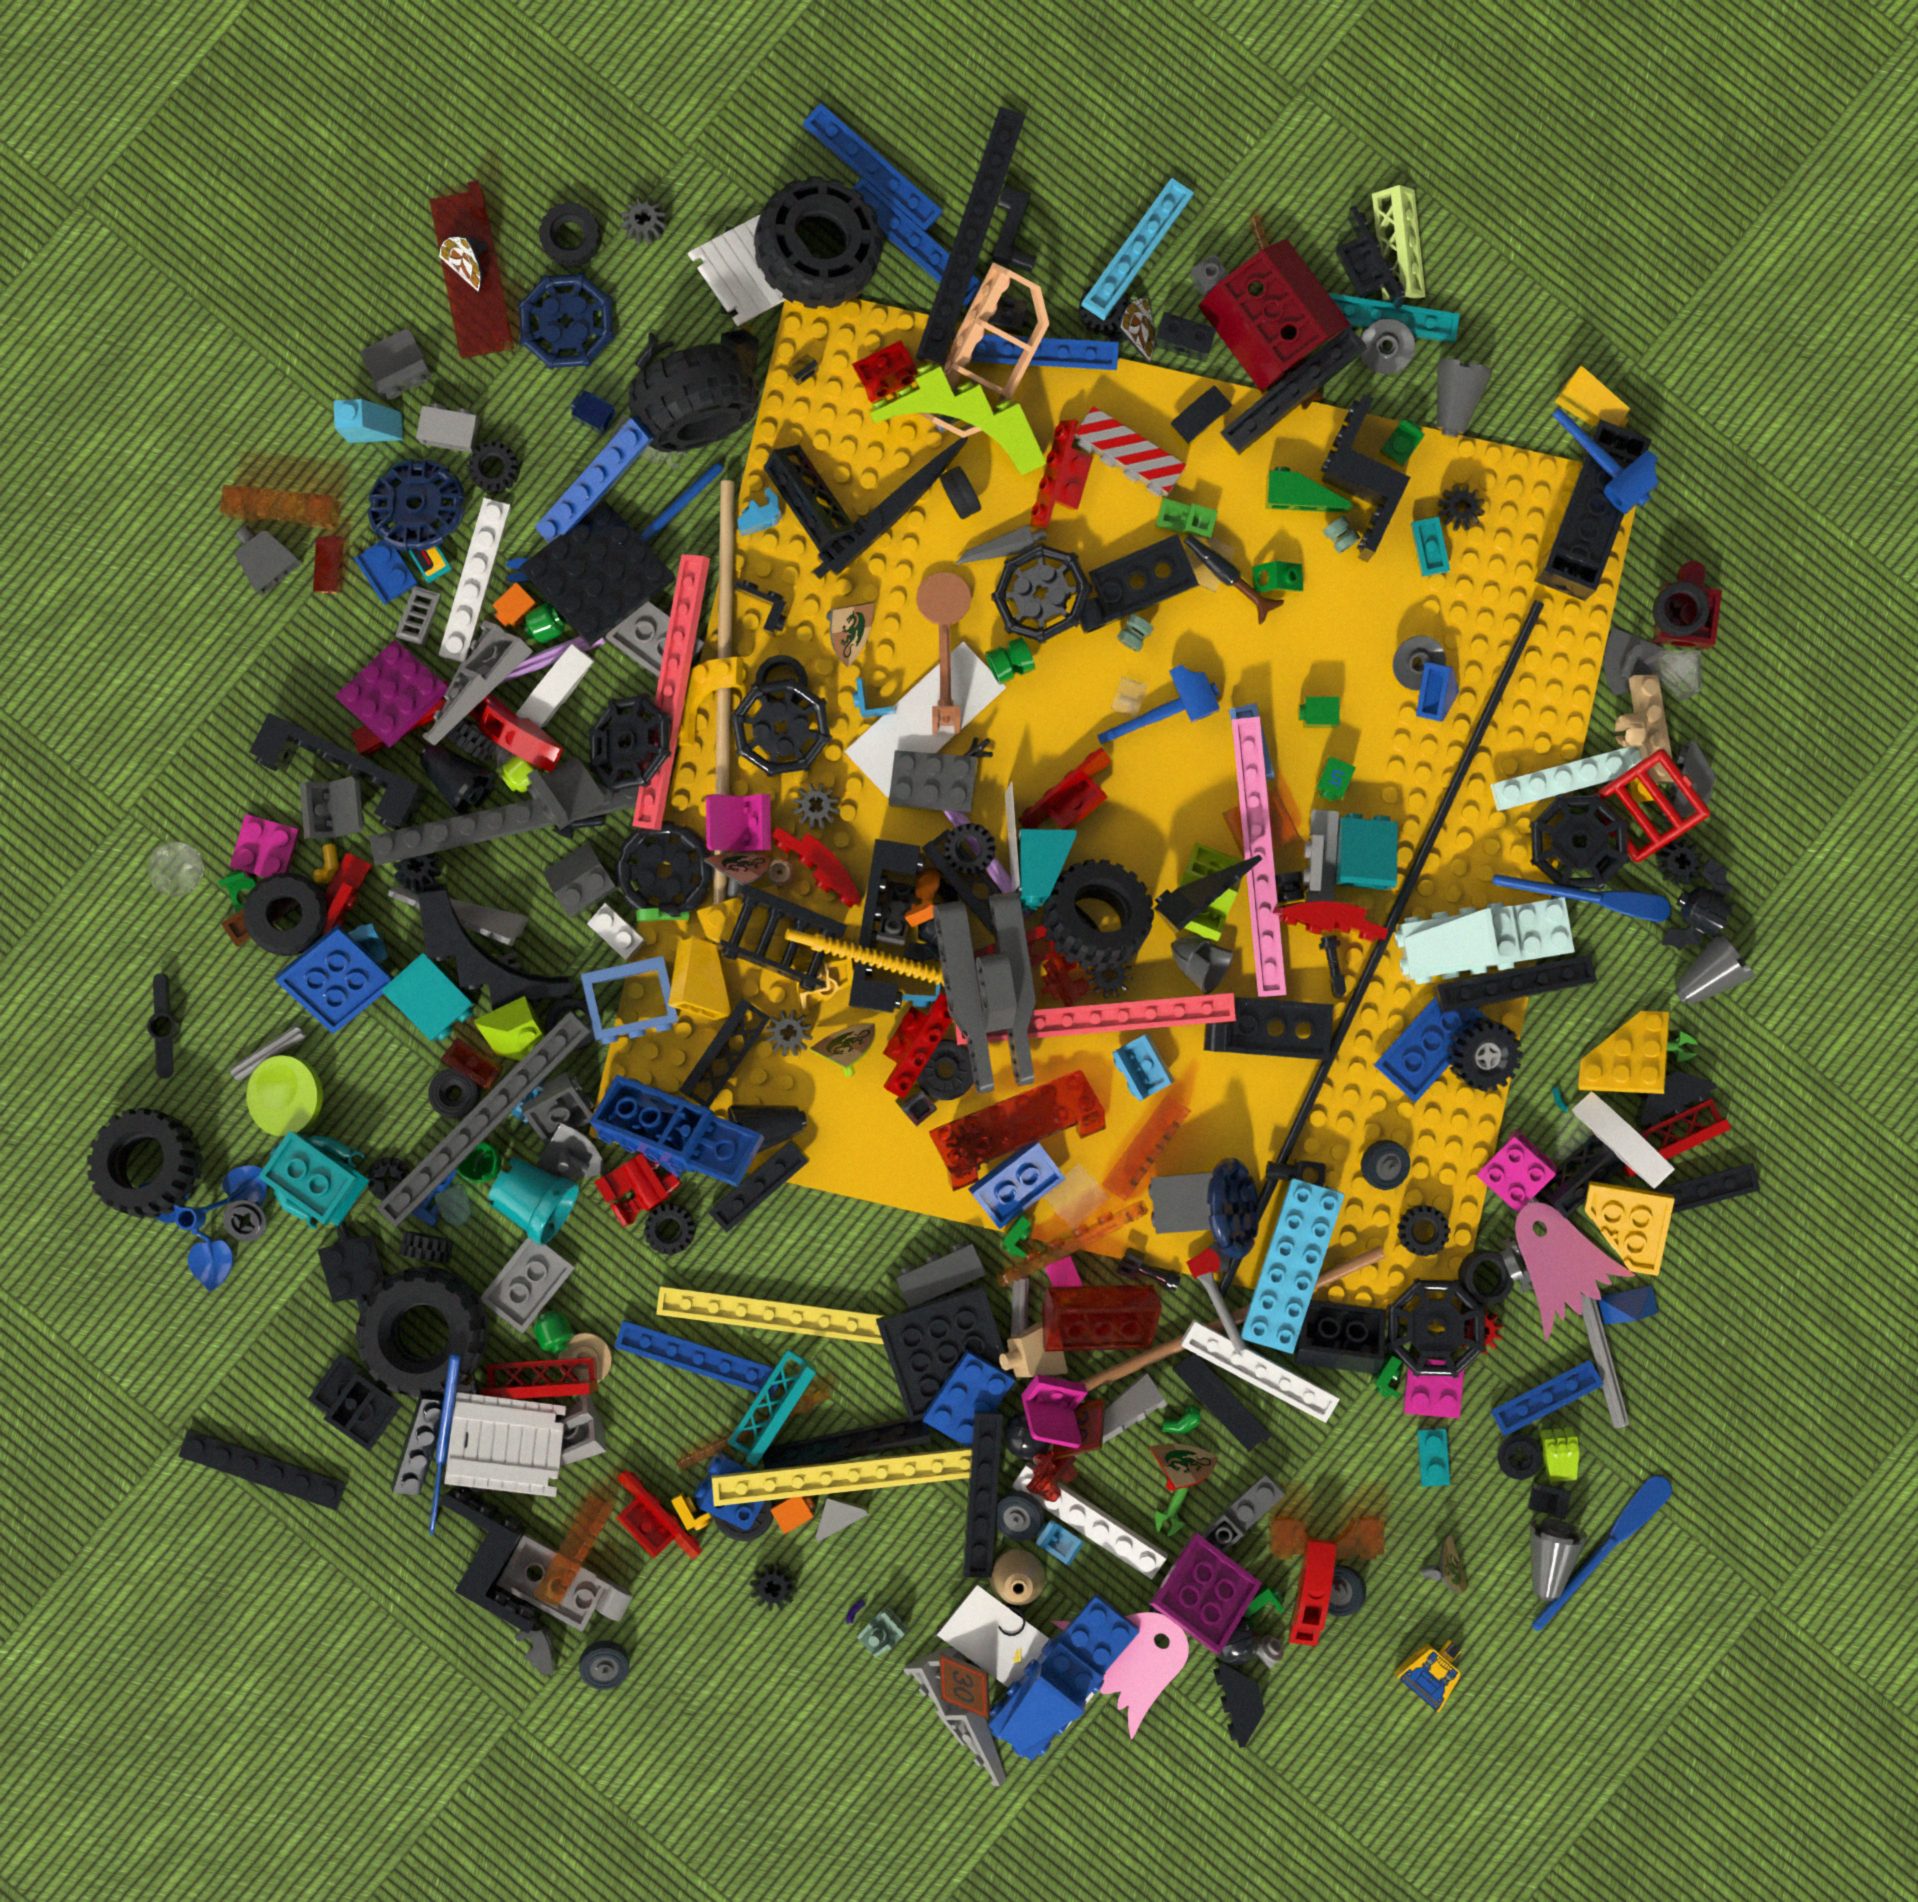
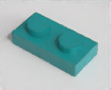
[1410,517,1450,577]
[1417,1428,1450,1487]

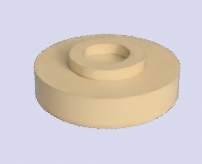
[558,1332,613,1383]

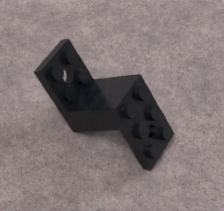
[1320,394,1411,563]
[440,1486,542,1634]

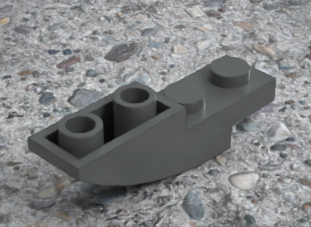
[1199,1471,1286,1553]

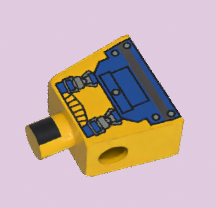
[1393,1640,1462,1712]

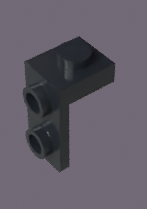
[733,580,788,637]

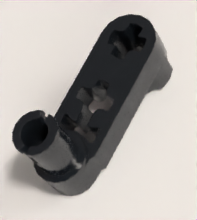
[992,184,1037,273]

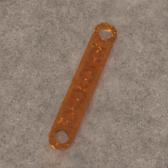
[995,1200,1149,1288]

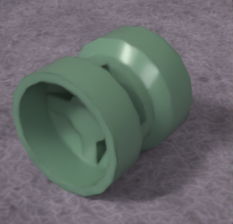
[1322,515,1361,554]
[1116,614,1154,652]

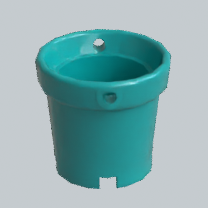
[487,1157,579,1246]

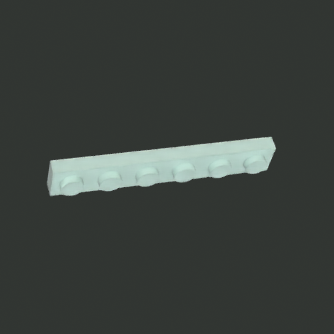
[1490,747,1642,811]

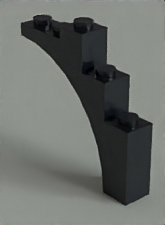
[418,883,575,1011]

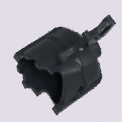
[1661,857,1734,950]
[902,878,966,964]

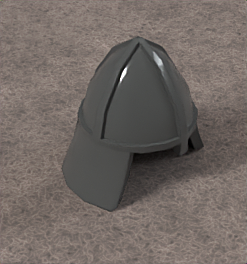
[1170,935,1234,995]

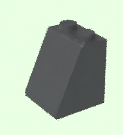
[1148,1171,1213,1234]

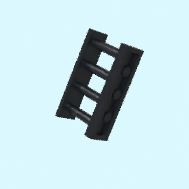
[716,884,847,992]

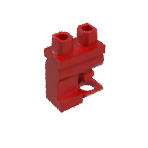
[594,1153,682,1227]

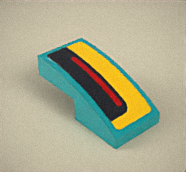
[409,531,452,583]

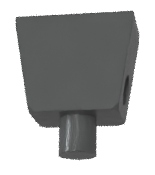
[235,525,303,596]

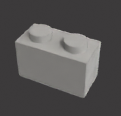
[416,404,481,453]

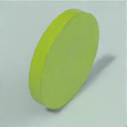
[246,1055,323,1136]

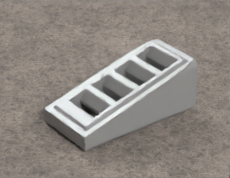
[395,586,441,647]

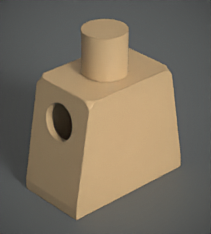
[999,1321,1068,1377]

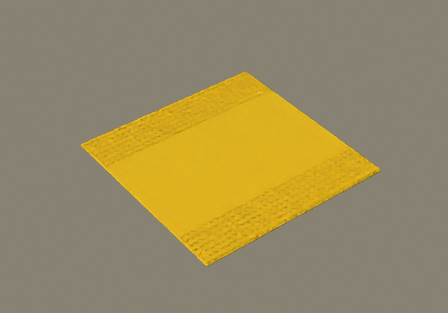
[589,298,1636,1332]

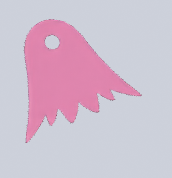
[1515,1202,1635,1342]
[1051,1612,1189,1739]

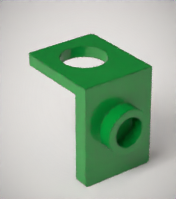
[1252,561,1303,593]
[218,870,256,913]

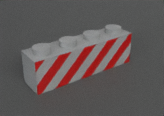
[1074,406,1186,498]

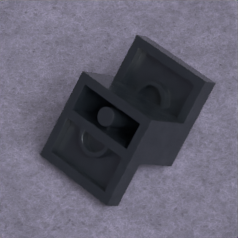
[307,1353,403,1451]

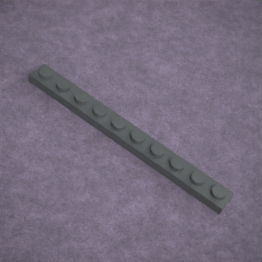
[369,783,639,865]
[376,1011,592,1228]

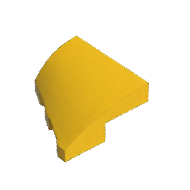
[793,951,853,1015]

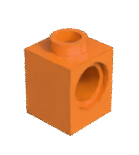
[492,583,538,629]
[770,1496,816,1534]

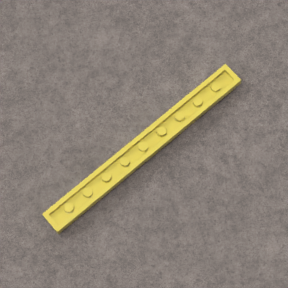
[656,1286,886,1344]
[711,1447,971,1506]

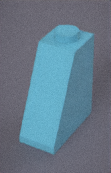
[334,399,403,443]

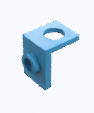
[853,677,896,718]
[902,968,941,1007]

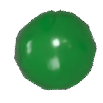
[457,1141,502,1184]

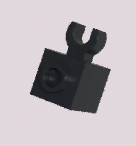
[989,296,1031,335]

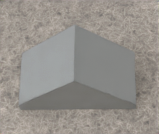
[816,1495,869,1542]

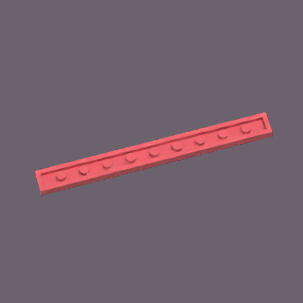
[632,554,710,830]
[955,992,1236,1045]

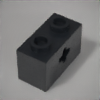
[1154,312,1217,363]

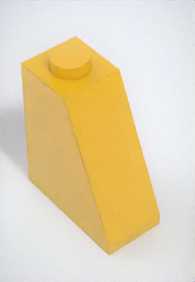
[1554,366,1630,428]
[668,935,731,1020]

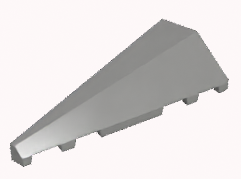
[423,620,533,745]
[388,886,529,946]
[1041,1371,1168,1475]
[469,1394,607,1494]
[903,1648,1006,1786]

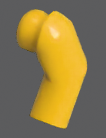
[313,844,339,885]

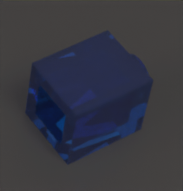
[570,390,616,435]

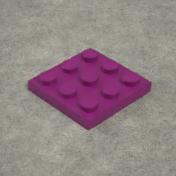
[335,639,448,748]
[1149,1533,1262,1655]

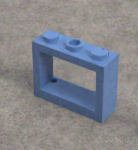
[580,956,678,1045]

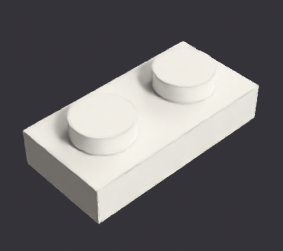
[587,903,647,961]

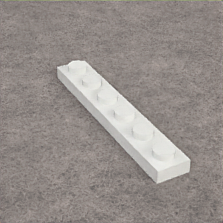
[439,498,512,663]
[1180,1319,1340,1423]
[1011,1462,1168,1579]

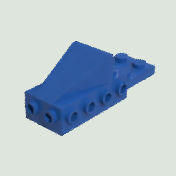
[589,1075,764,1187]
[988,1593,1140,1761]

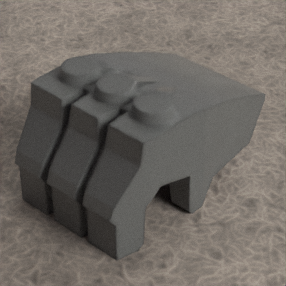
[514,1624,556,1675]

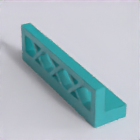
[727,1348,816,1466]

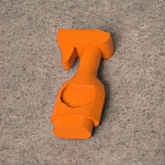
[905,867,940,927]

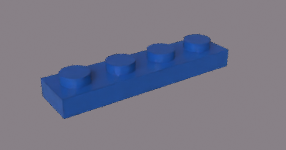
[1490,1360,1604,1437]

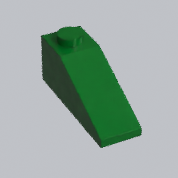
[1265,467,1351,513]

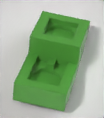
[1155,498,1218,538]

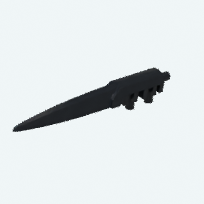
[813,436,968,580]

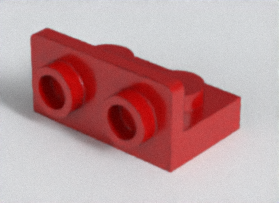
[852,340,918,402]

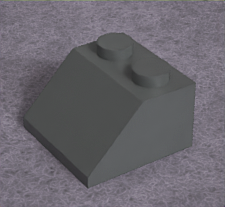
[542,842,619,919]

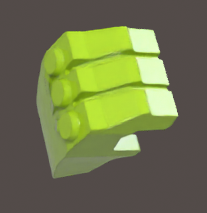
[1540,1427,1579,1482]

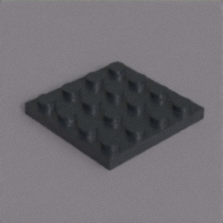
[520,500,676,647]
[876,1284,1016,1423]

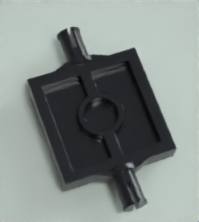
[318,1221,386,1311]

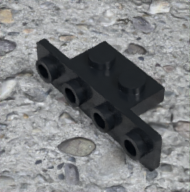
[1335,205,1405,309]

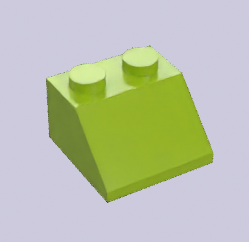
[474,996,547,1061]

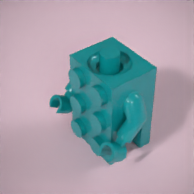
[258,1131,370,1229]

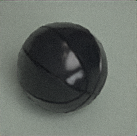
[1004,1410,1051,1460]
[1216,1616,1260,1665]

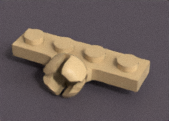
[1614,675,1674,784]

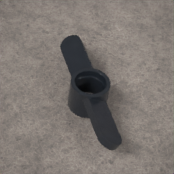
[147,973,181,1079]

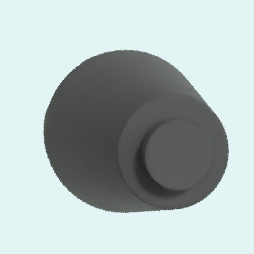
[1437,358,1492,438]
[1674,932,1755,1005]
[1530,1519,1587,1602]

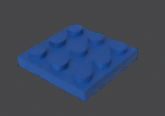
[275,924,395,1034]

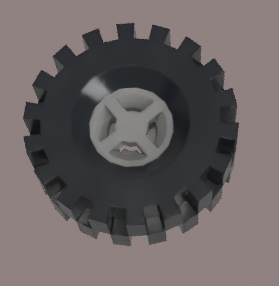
[1447,1017,1523,1092]

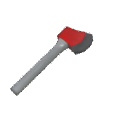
[1186,1242,1247,1354]

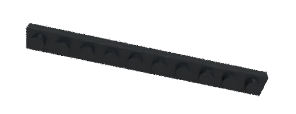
[915,107,1026,368]

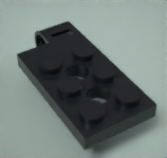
[1079,534,1199,634]
[1203,997,1334,1061]

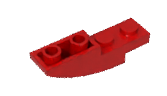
[469,693,563,772]
[772,827,862,908]
[1273,901,1389,943]
[1288,1538,1337,1646]

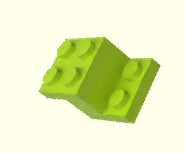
[1177,842,1242,941]

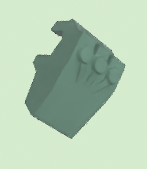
[857,1604,909,1658]

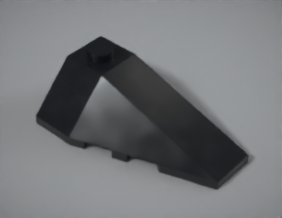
[1153,855,1263,934]

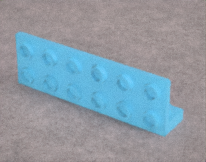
[1240,1178,1345,1354]

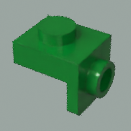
[1245,1584,1285,1617]

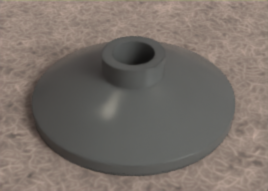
[1361,318,1415,374]
[1392,635,1446,690]

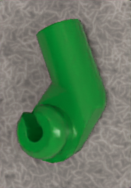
[1162,1406,1201,1434]

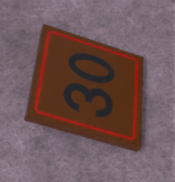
[1052,1397,1106,1460]
[939,1653,990,1719]

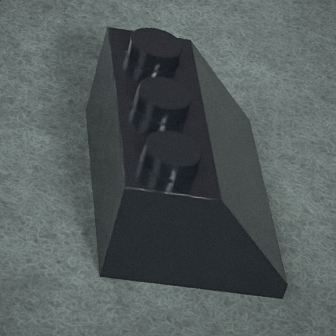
[1295,1300,1386,1374]

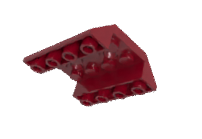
[1198,238,1352,394]

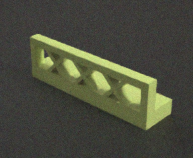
[1372,185,1426,302]

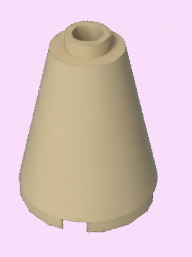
[989,1549,1045,1606]

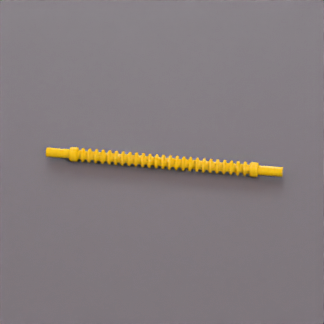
[785,928,1045,1009]

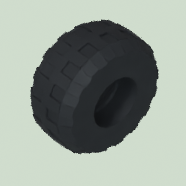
[243,872,329,956]

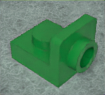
[1380,419,1425,467]
[1002,1211,1033,1259]
[1371,1353,1402,1399]

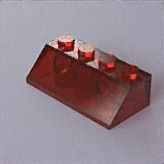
[1042,1285,1162,1352]

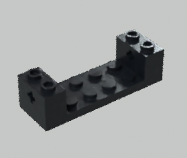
[1534,419,1652,601]
[249,713,429,830]
[848,839,925,1014]

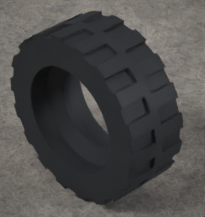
[539,202,602,268]

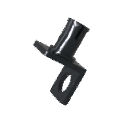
[1265,1159,1326,1187]

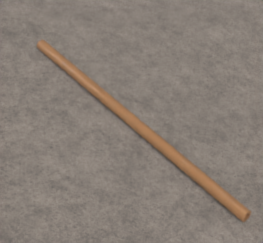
[1077,1245,1385,1393]

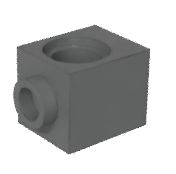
[1190,254,1228,299]

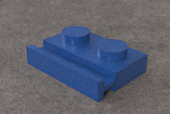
[354,539,418,605]

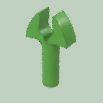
[636,908,690,922]
[1667,1032,1698,1062]
[1155,1487,1188,1537]

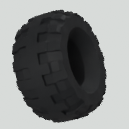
[754,176,883,309]
[628,343,759,453]
[356,1267,489,1397]

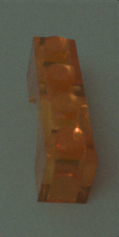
[220,485,340,529]
[1268,1517,1384,1559]

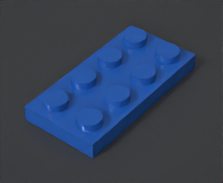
[1373,996,1487,1103]

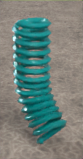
[1551,1086,1569,1113]

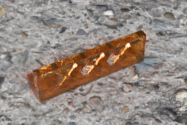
[1101,1094,1191,1202]
[533,1495,614,1610]

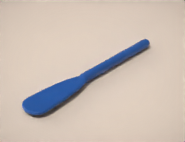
[638,462,724,543]
[1492,874,1671,922]
[429,1352,461,1535]
[1532,1475,1672,1631]

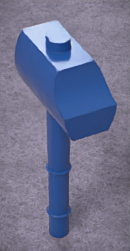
[1552,408,1659,514]
[1097,665,1220,745]

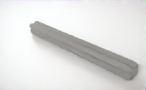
[1581,1293,1629,1428]

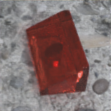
[313,536,344,593]
[441,1038,503,1090]

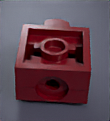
[1653,561,1722,650]

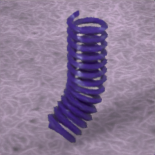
[846,1599,866,1624]

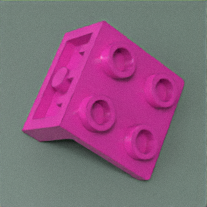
[1477,1128,1557,1212]

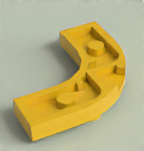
[676,657,743,747]

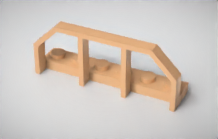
[918,263,1049,438]

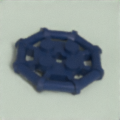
[517,272,616,370]

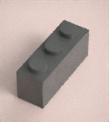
[896,1240,986,1308]

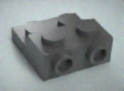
[520,1072,595,1146]

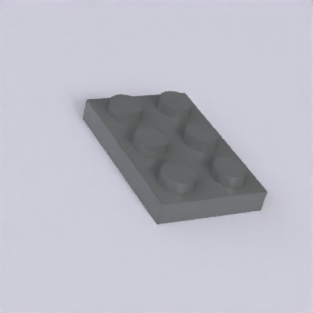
[888,750,978,813]

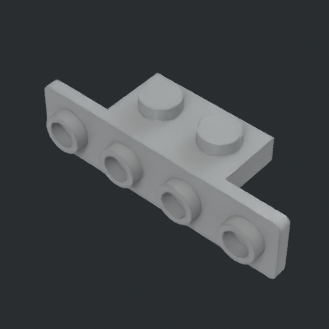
[1302,810,1339,902]

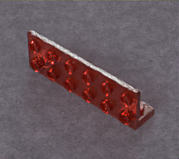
[430,180,515,359]
[929,1070,1106,1192]

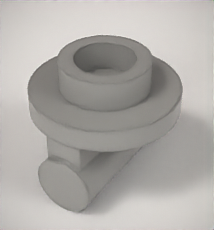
[1256,1635,1283,1669]

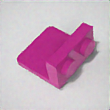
[706,794,771,852]
[1021,1374,1088,1448]

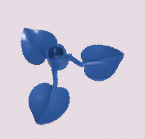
[139,1165,267,1291]

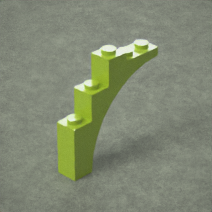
[868,362,1047,475]

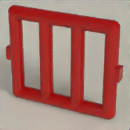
[1592,749,1711,863]

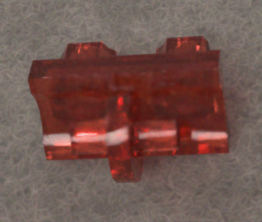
[1040,955,1090,1007]
[1026,1451,1078,1502]

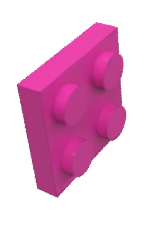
[229,814,301,878]
[1403,1357,1464,1419]

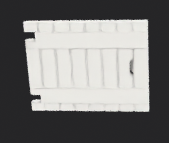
[688,215,811,326]
[444,1392,566,1497]

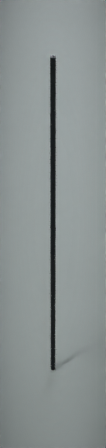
[1210,600,1544,1304]

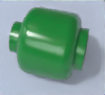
[524,602,567,643]
[533,1310,574,1354]

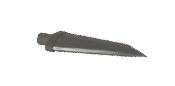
[954,524,1047,565]

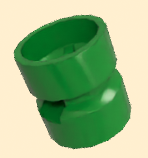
[985,637,1035,685]

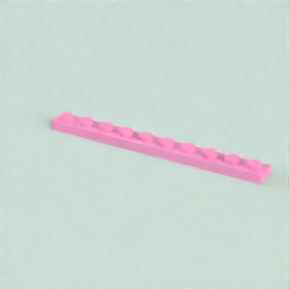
[1232,717,1286,997]

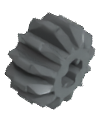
[621,197,667,245]
[793,783,840,829]
[766,1010,813,1056]

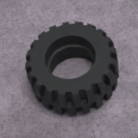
[1042,859,1154,971]
[87,1108,203,1218]

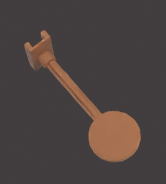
[916,572,971,734]

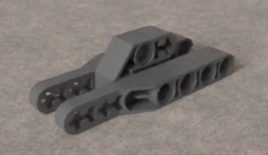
[933,891,1036,1094]

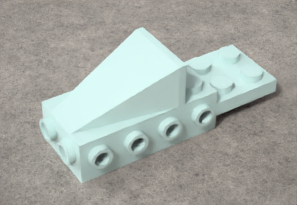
[1395,897,1575,984]

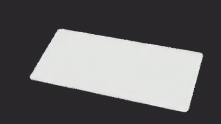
[1005,781,1020,892]

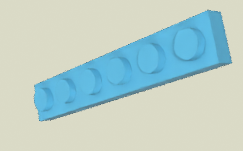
[1081,178,1194,320]

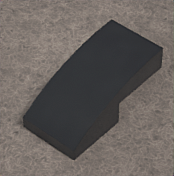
[1170,385,1233,444]

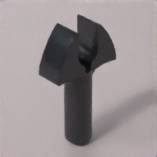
[552,815,605,839]

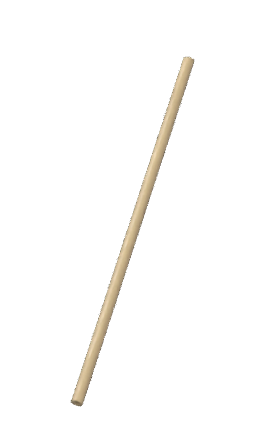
[713,480,734,946]

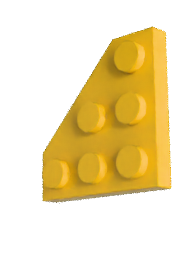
[697,884,802,967]
[1578,1011,1670,1094]
[1584,1181,1674,1276]

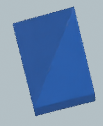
[1416,661,1459,722]
[1597,1285,1658,1324]

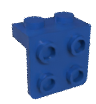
[694,1450,765,1530]

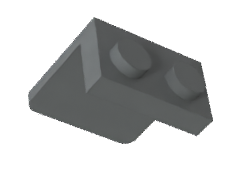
[361,329,433,401]
[526,757,605,830]
[299,776,364,839]

